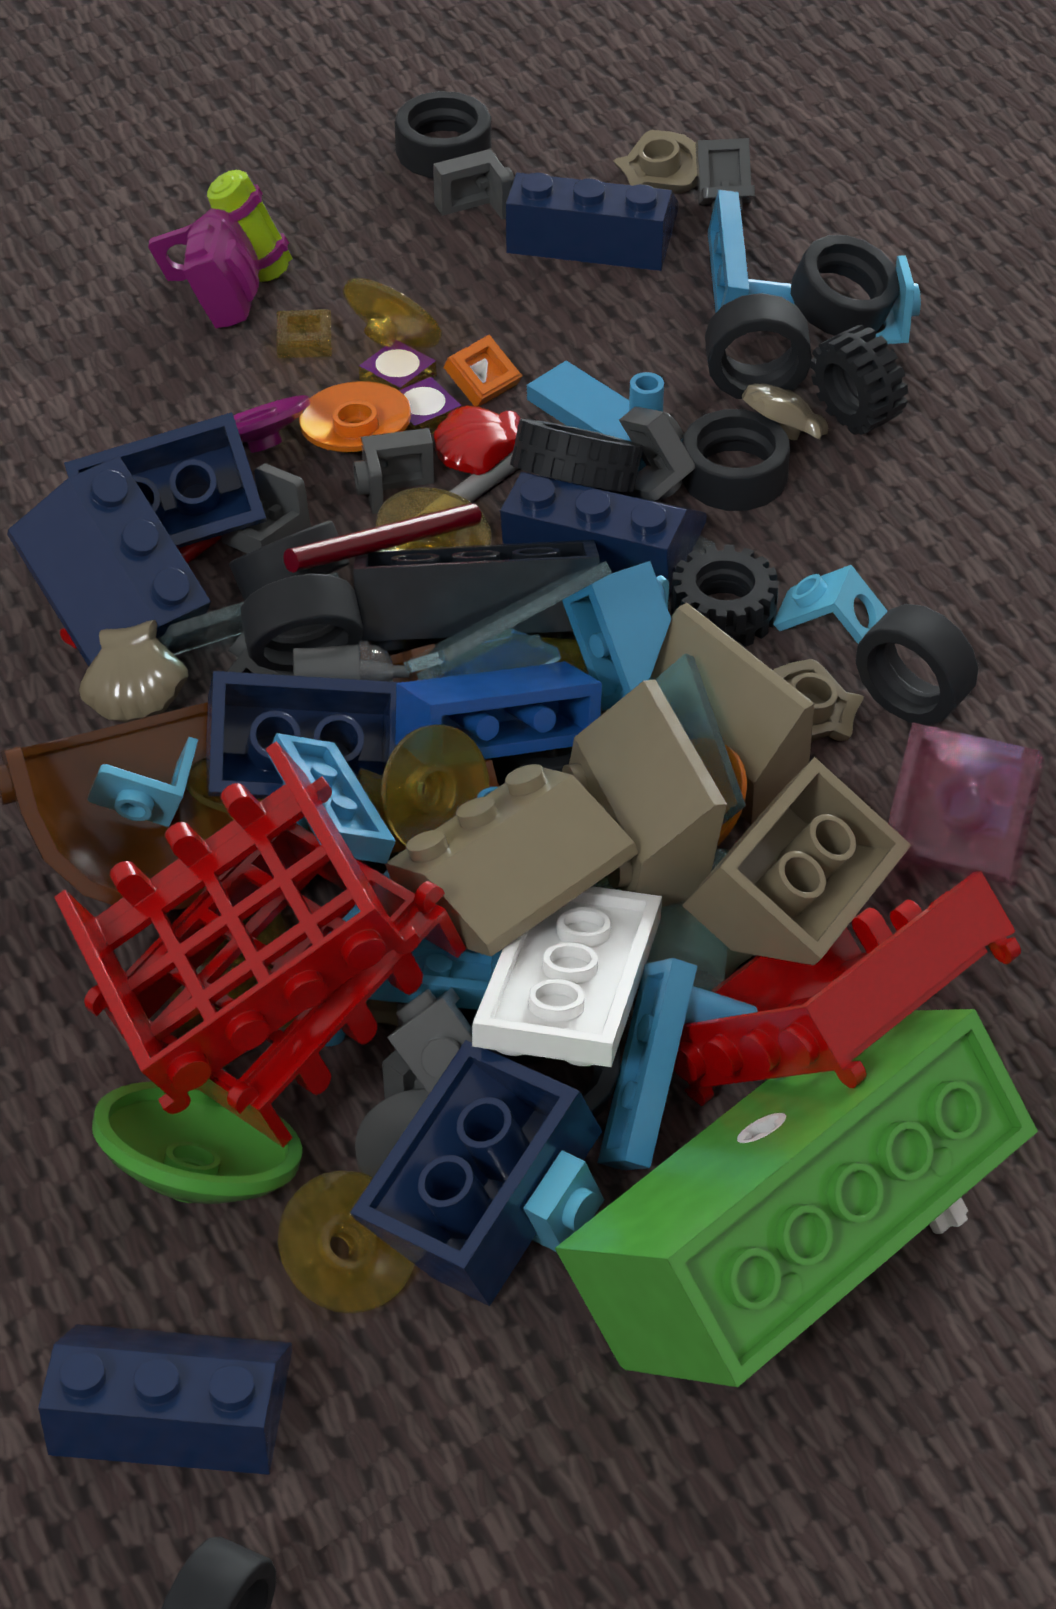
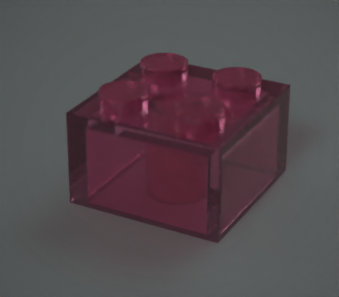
[888,723,1045,886]

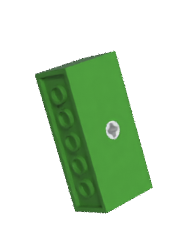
[555,1009,1038,1387]

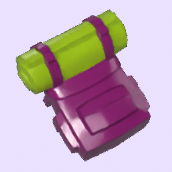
[148,170,293,328]

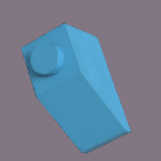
[560,561,671,711]

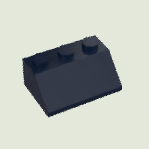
[506,172,679,271]
[64,412,267,548]
[7,456,211,666]
[500,472,707,599]
[206,671,402,806]
[350,1040,602,1306]
[38,1324,292,1475]

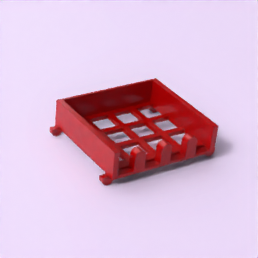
[54,741,420,1114]
[84,823,466,1148]
[674,871,1021,1106]

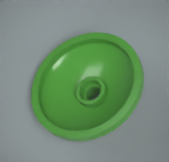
[92,1081,302,1204]

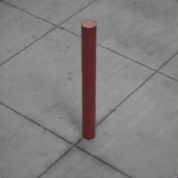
[283,503,481,573]

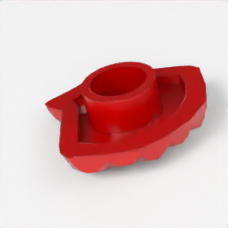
[434,405,521,475]

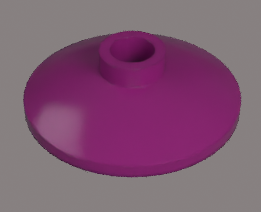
[233,395,310,453]

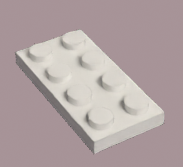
[472,886,662,1067]

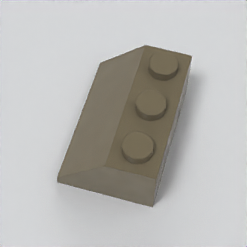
[650,603,814,825]
[562,679,727,909]
[682,757,911,965]
[385,764,639,957]

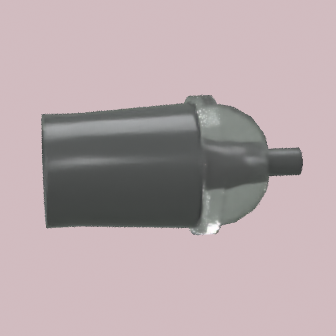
[293,641,409,682]

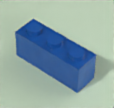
[395,661,602,767]

